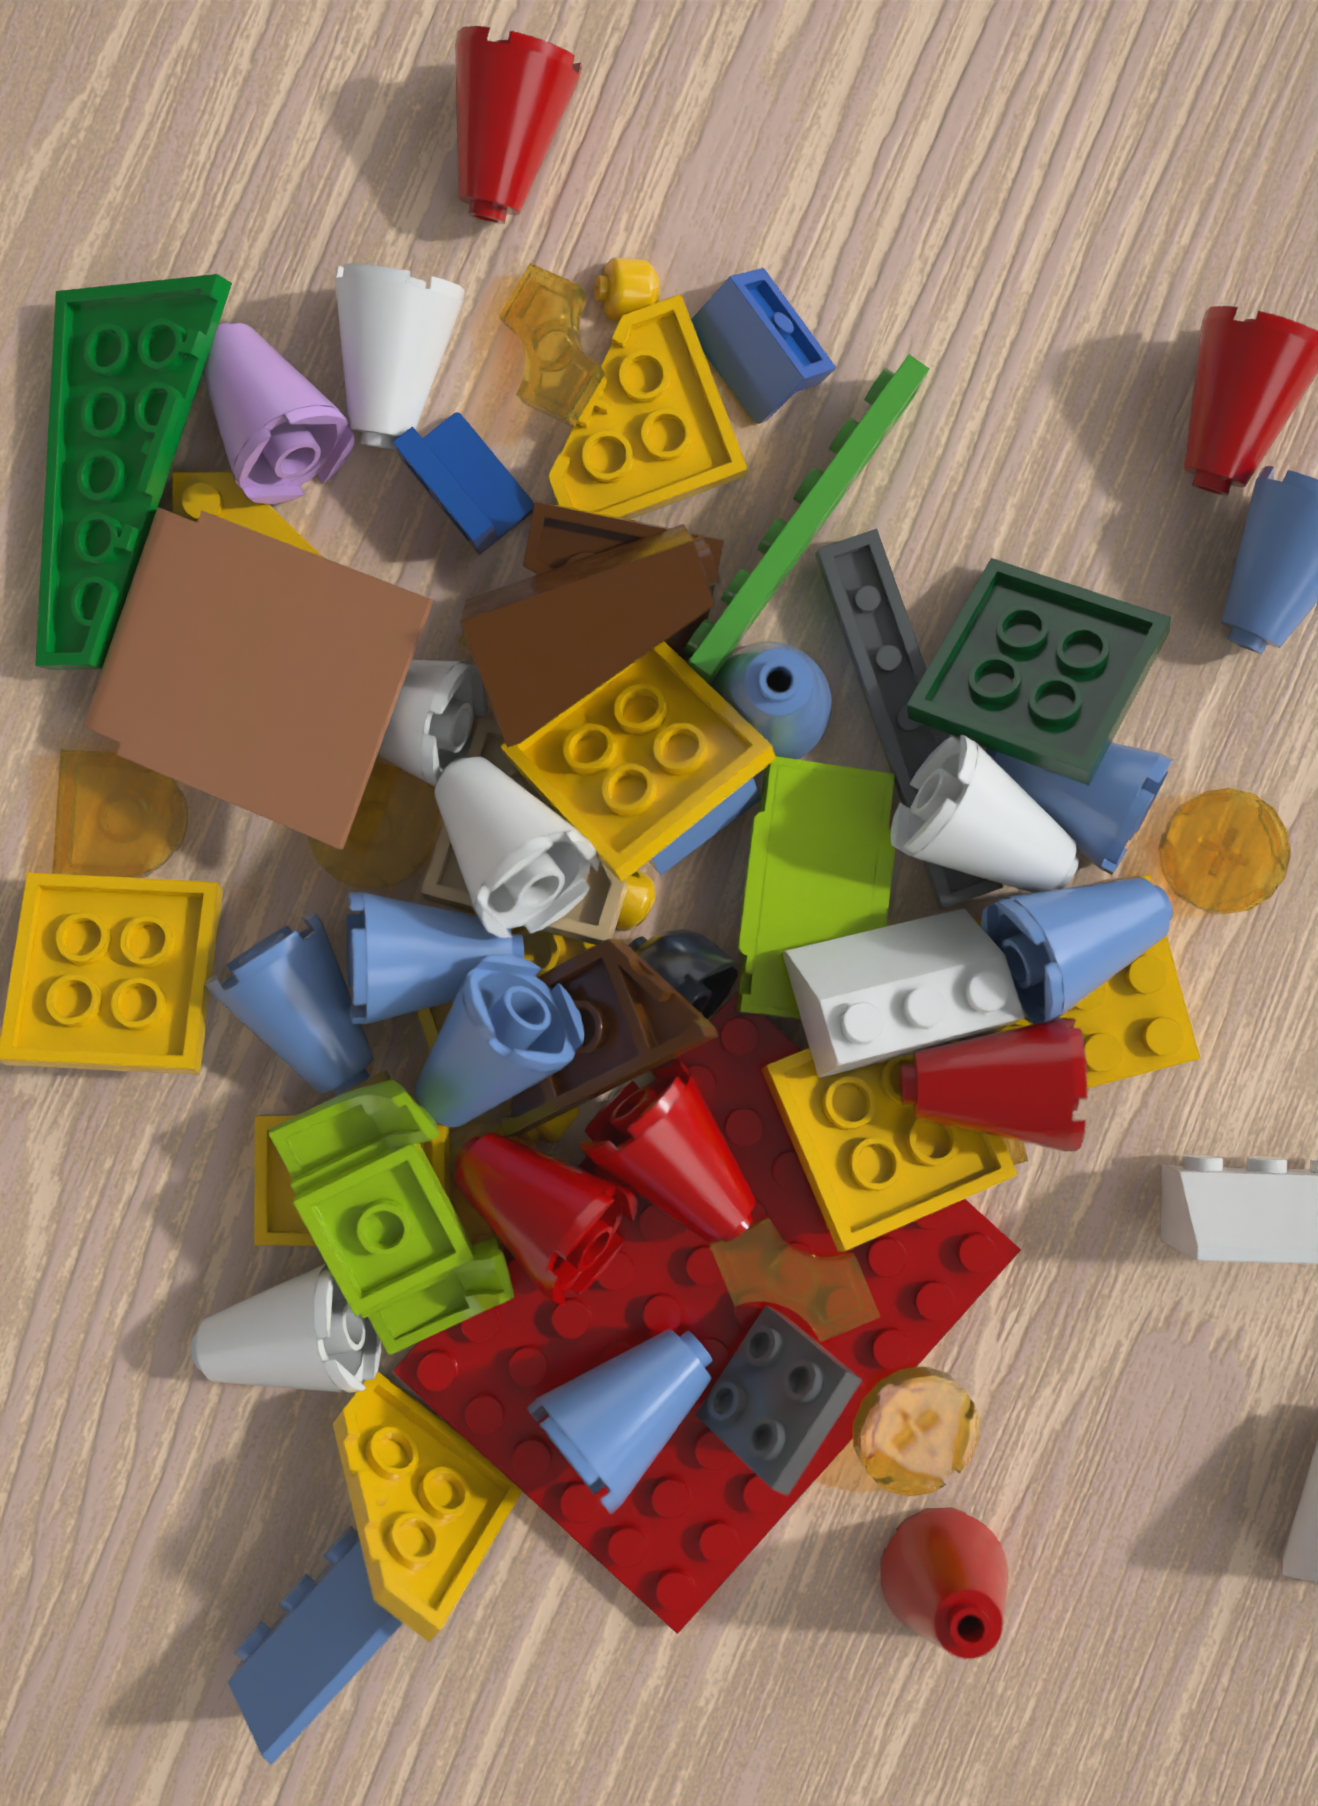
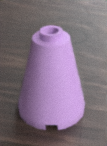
[202,323,355,504]

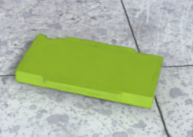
[735,756,895,1019]

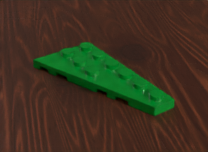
[35,274,232,670]

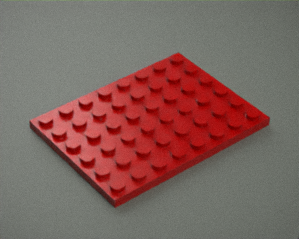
[393,991,1021,1634]

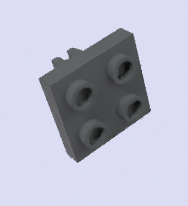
[695,1305,862,1495]

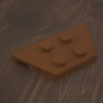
[501,939,718,1137]

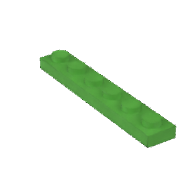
[684,354,930,685]

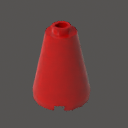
[455,26,582,224]
[1184,306,1318,496]
[900,1018,1087,1151]
[579,1059,755,1242]
[454,1132,638,1305]
[880,1507,1009,1659]

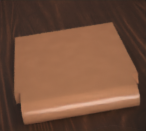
[83,507,434,849]

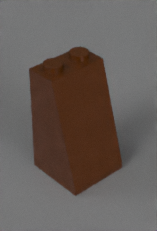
[460,524,721,748]

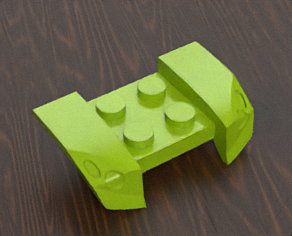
[268,1080,514,1356]

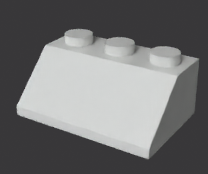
[782,908,1025,1078]
[1160,1155,1318,1264]

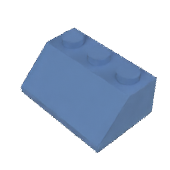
[228,1526,403,1765]

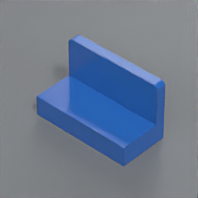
[691,268,837,424]
[393,412,534,556]

